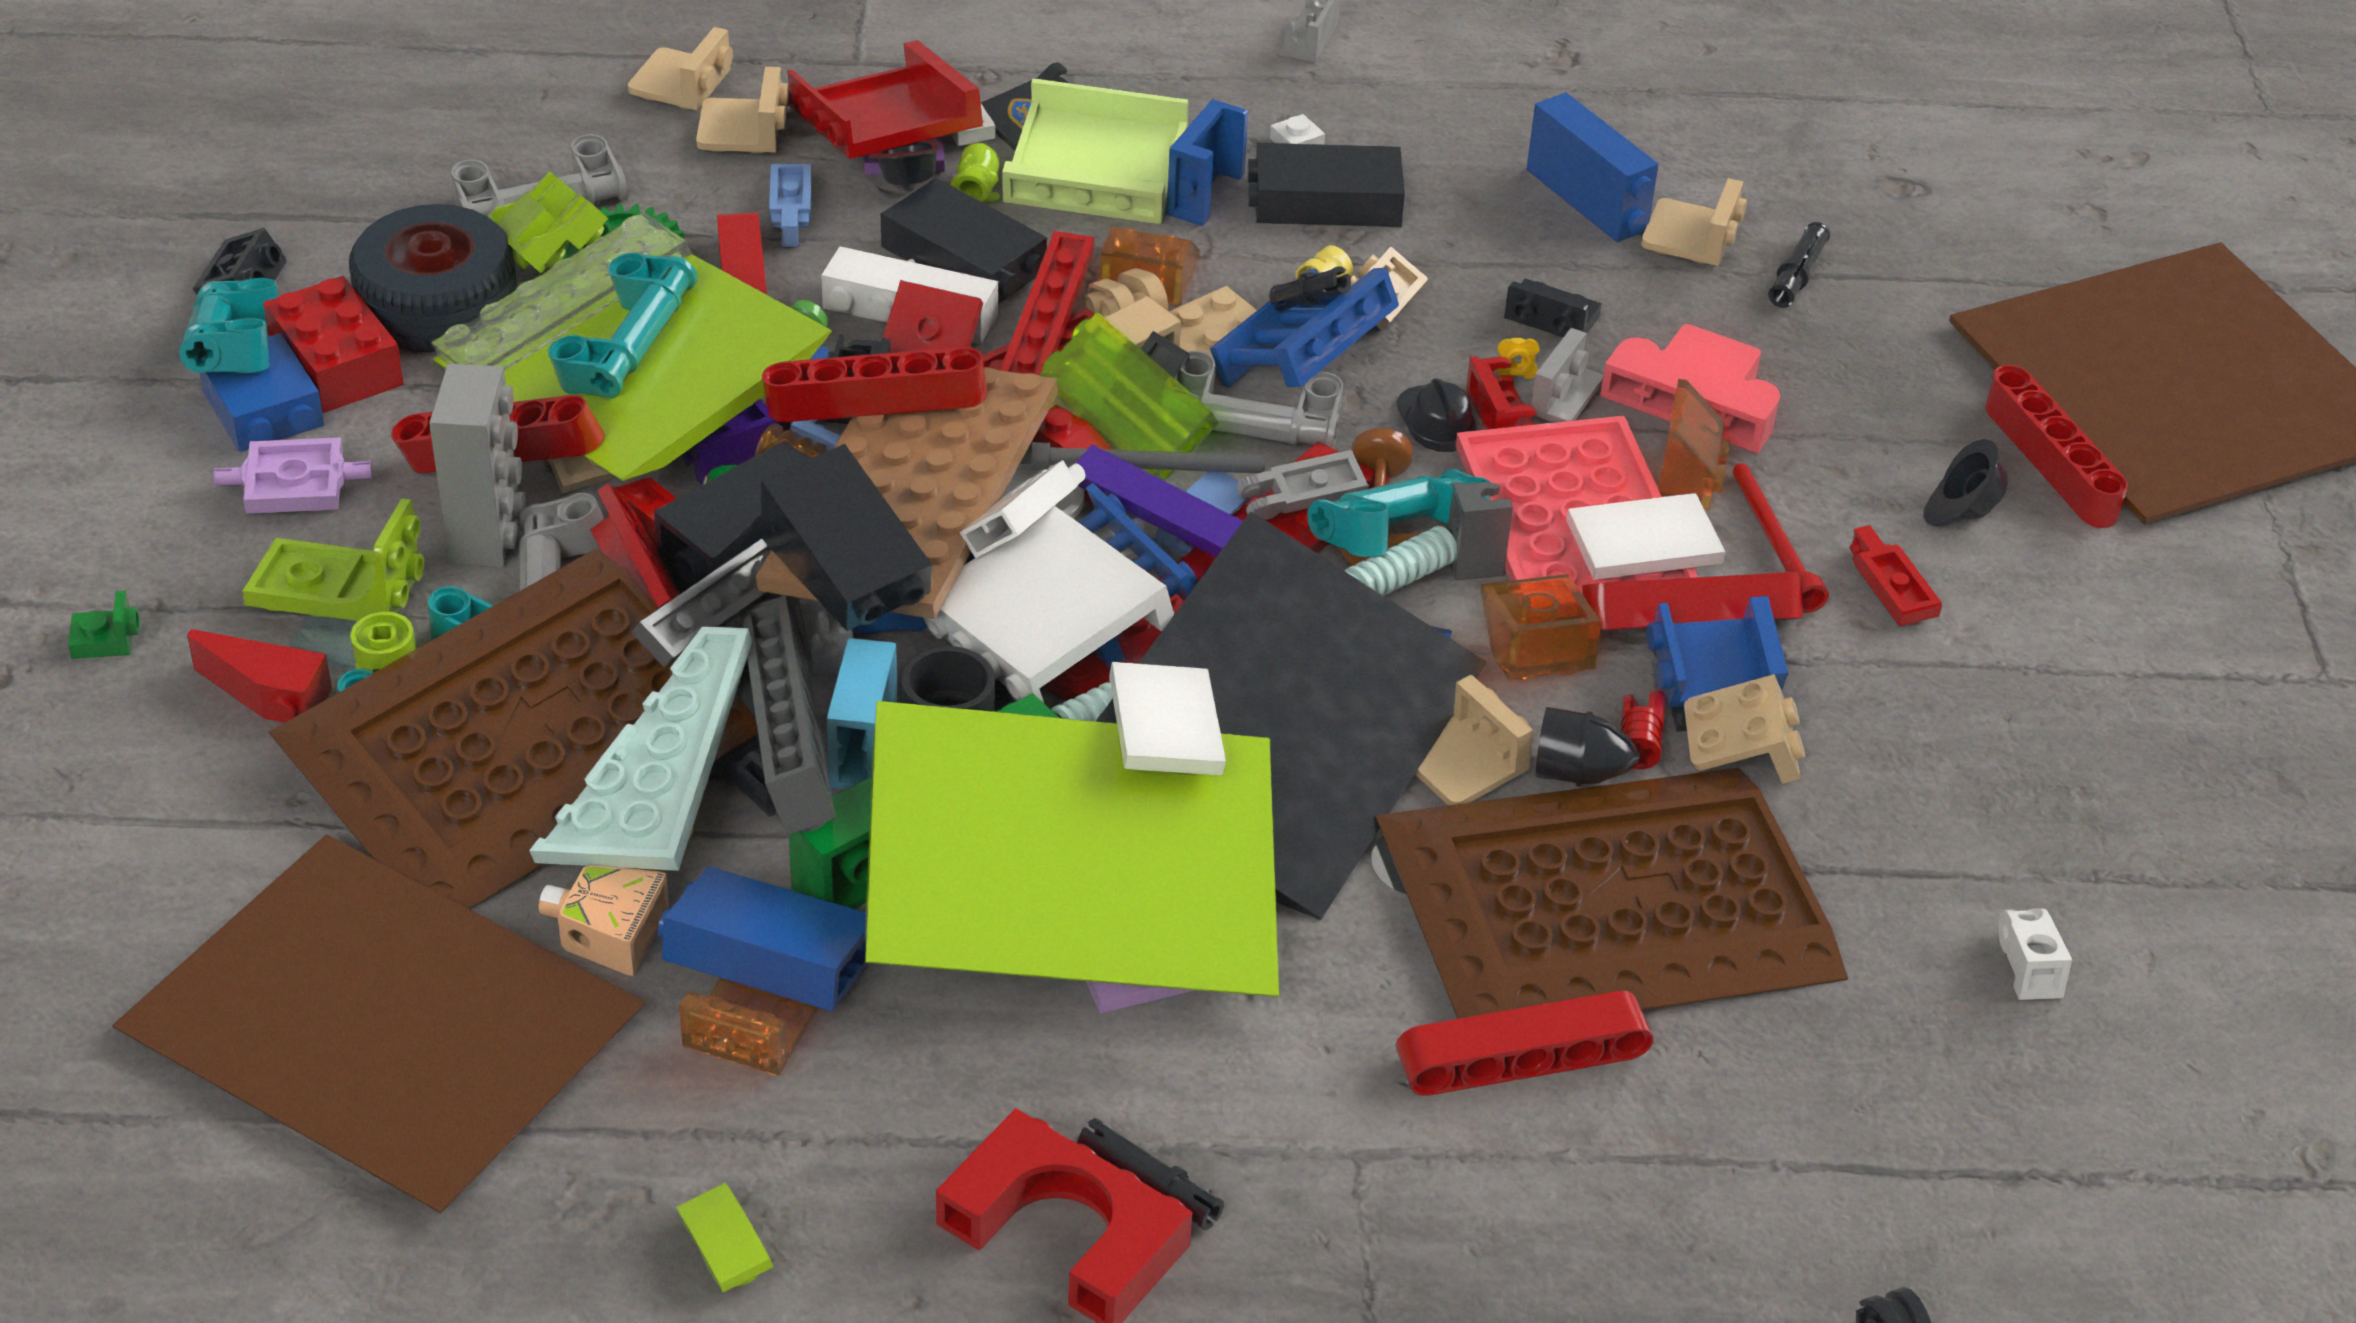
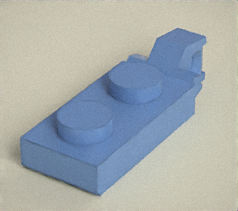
[769,164,812,247]

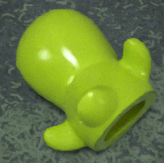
[950,143,1000,204]

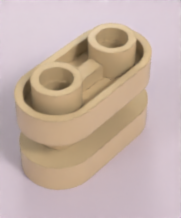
[1084,268,1168,319]

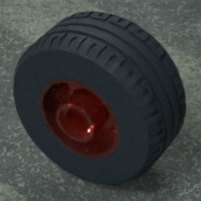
[349,204,518,353]

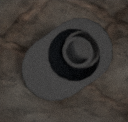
[869,139,939,192]
[1397,378,1477,452]
[1923,439,2008,526]

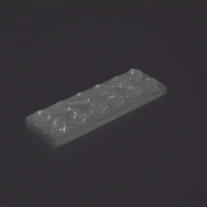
[432,212,691,371]

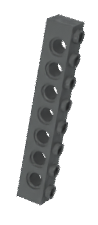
[741,595,836,835]

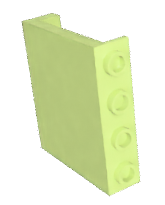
[1002,79,1188,224]

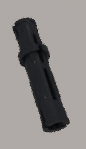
[1768,222,1830,308]
[1077,1118,1224,1230]

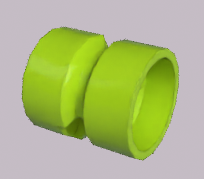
[350,612,416,672]

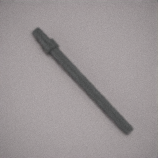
[1020,442,1265,473]

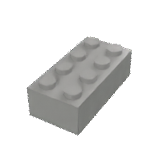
[429,363,526,567]

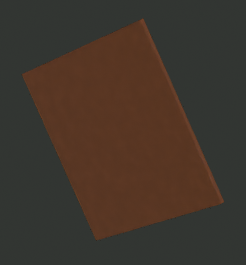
[1949,242,2356,525]

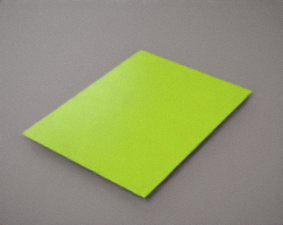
[432,223,832,481]
[865,701,1279,997]

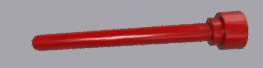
[1732,463,1829,613]

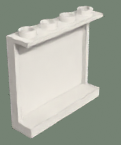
[924,506,1174,703]

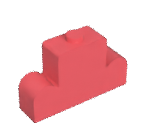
[1600,324,1780,454]

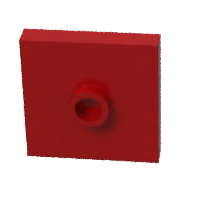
[883,280,983,353]

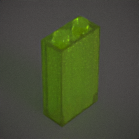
[1039,312,1219,481]

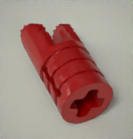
[1620,689,1666,770]

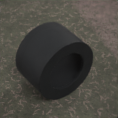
[901,646,995,712]

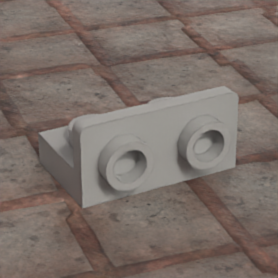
[1531,328,1603,423]

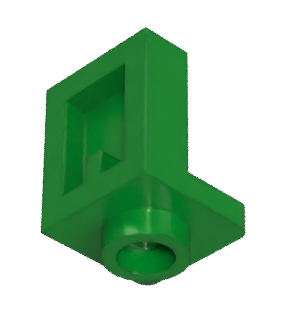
[68,590,140,659]

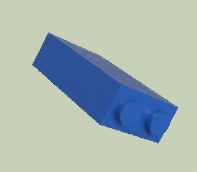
[1526,92,1659,243]
[658,866,869,1012]

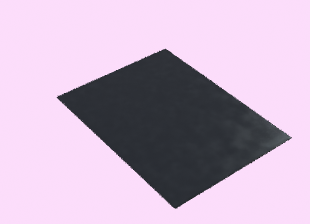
[1095,511,1487,920]

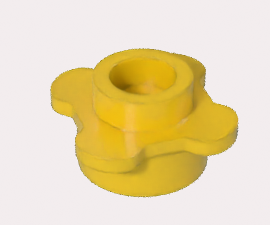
[1496,338,1540,379]

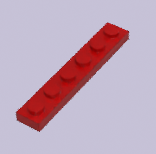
[1000,231,1095,377]

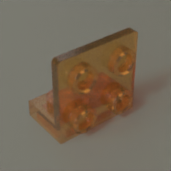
[679,978,818,1076]

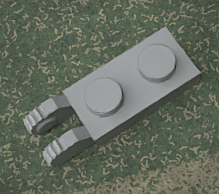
[1236,450,1368,520]

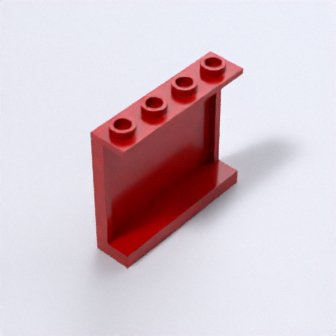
[787,40,983,159]

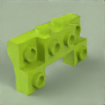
[488,171,608,273]

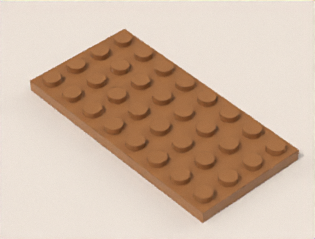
[756,368,1058,619]

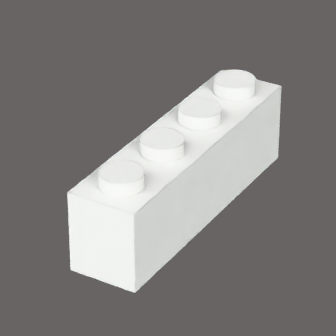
[821,246,998,344]

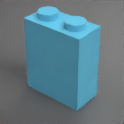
[827,638,897,789]

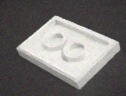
[1566,493,1725,580]
[1109,662,1226,775]

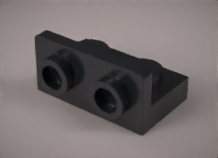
[193,228,287,295]
[1504,278,1602,337]

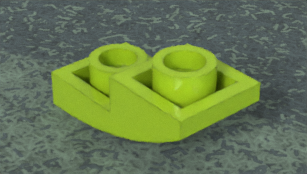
[676,1182,773,1293]

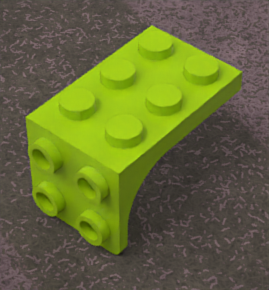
[242,498,424,622]

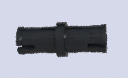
[1269,266,1351,312]

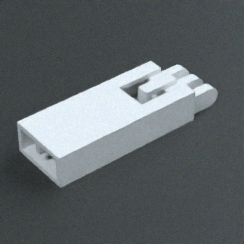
[960,460,1085,558]

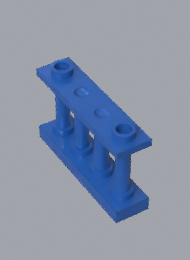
[1210,268,1399,387]
[1078,483,1198,669]

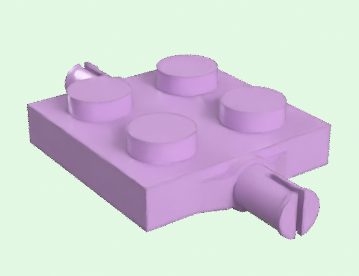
[214,437,373,514]

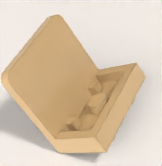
[628,27,733,111]
[696,67,789,154]
[1641,178,1748,266]
[1684,674,1805,784]
[1415,675,1533,806]

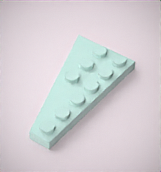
[529,627,752,871]

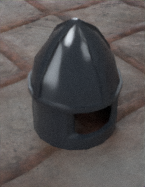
[1535,707,1640,787]

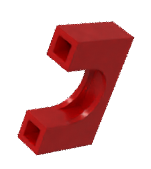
[936,1108,1193,1323]

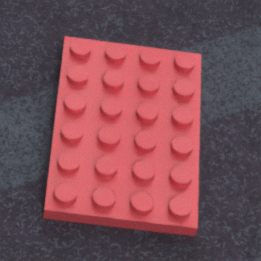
[1455,416,1699,622]

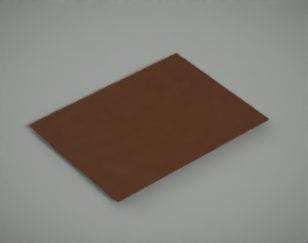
[269,549,758,909]
[1375,767,1848,1019]
[112,834,646,1213]

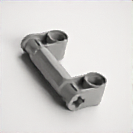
[451,134,628,216]
[1161,351,1343,449]
[519,493,604,591]

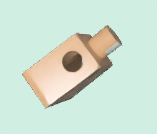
[539,865,669,976]

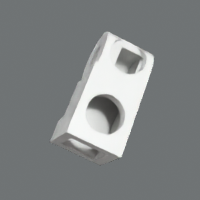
[1998,908,2072,1000]

